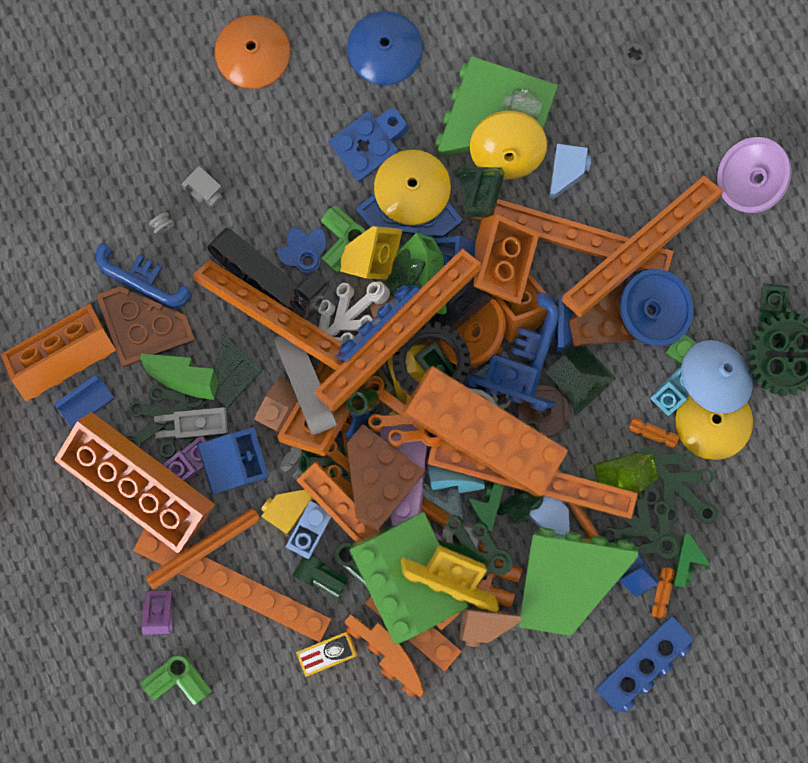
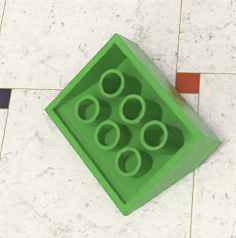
[349,512,469,645]

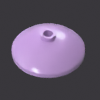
[717,137,792,213]

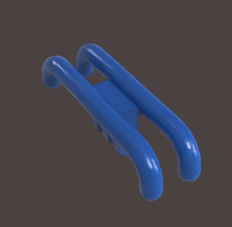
[95,243,192,308]
[511,293,559,370]

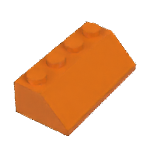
[1,304,116,402]

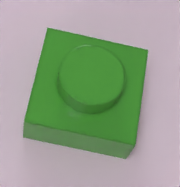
[665,335,697,365]

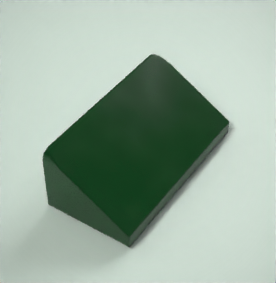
[414,341,456,377]

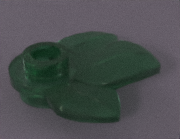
[386,249,426,297]
[497,488,544,524]

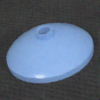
[681,340,753,414]

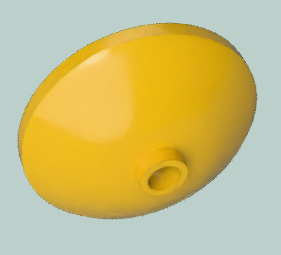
[470,110,547,180]
[374,150,451,226]
[675,395,753,460]

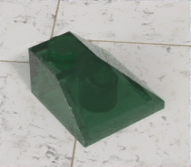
[544,346,617,413]

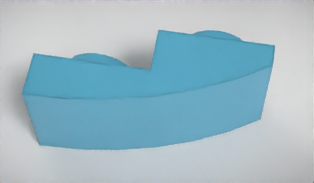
[650,365,690,416]
[427,465,485,493]

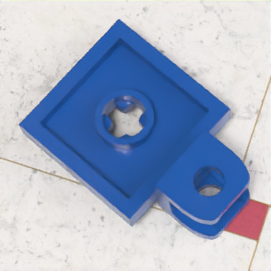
[328,108,409,182]

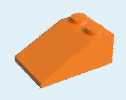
[474,214,540,305]

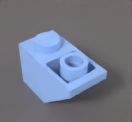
[286,501,333,559]

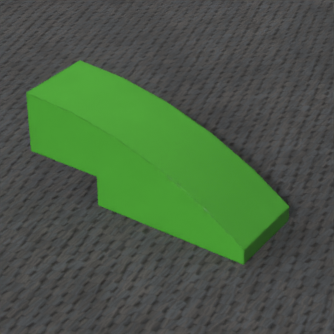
[140,354,219,400]

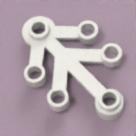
[318,282,390,343]

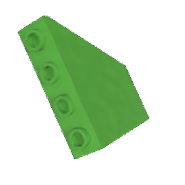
[435,56,558,157]
[519,527,638,636]

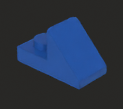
[620,539,659,597]

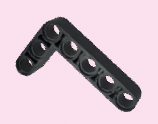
[207,228,327,321]

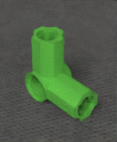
[321,205,365,274]
[141,654,212,705]

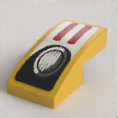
[296,632,358,677]

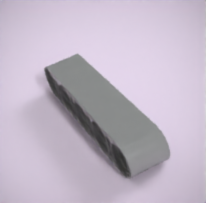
[273,335,337,436]

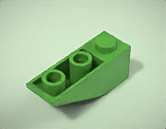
[398,233,447,315]

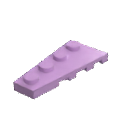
[380,424,429,525]

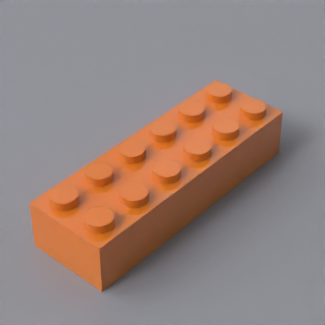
[401,367,568,496]
[54,412,215,554]

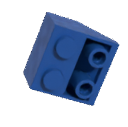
[197,427,269,495]

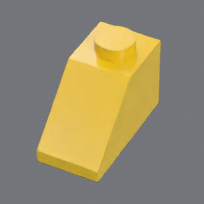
[261,490,314,536]

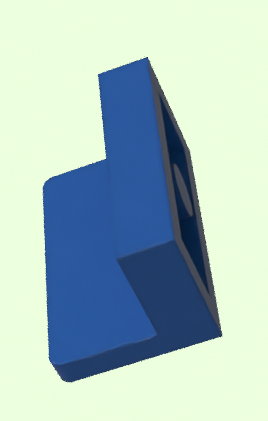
[54,374,115,428]

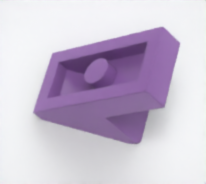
[142,590,173,635]

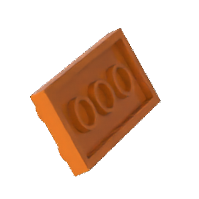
[277,361,363,456]

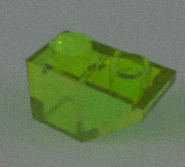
[594,454,658,492]

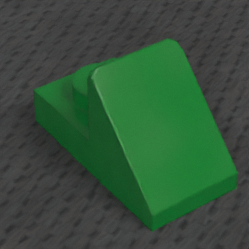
[468,483,504,533]
[672,534,711,588]

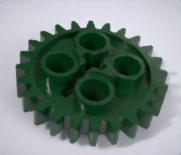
[745,312,808,396]

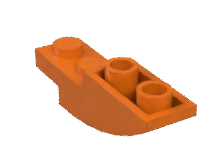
[344,614,424,697]

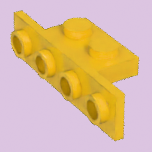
[400,546,499,613]

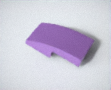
[163,436,208,481]

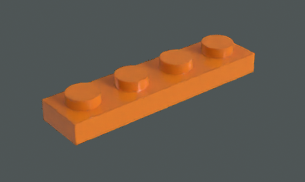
[365,596,462,671]

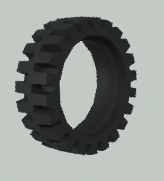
[393,322,470,396]

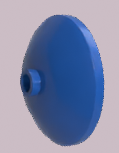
[347,11,423,85]
[620,269,694,346]

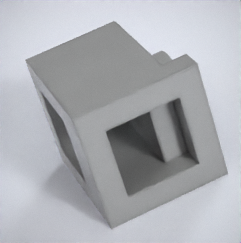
[181,166,223,207]

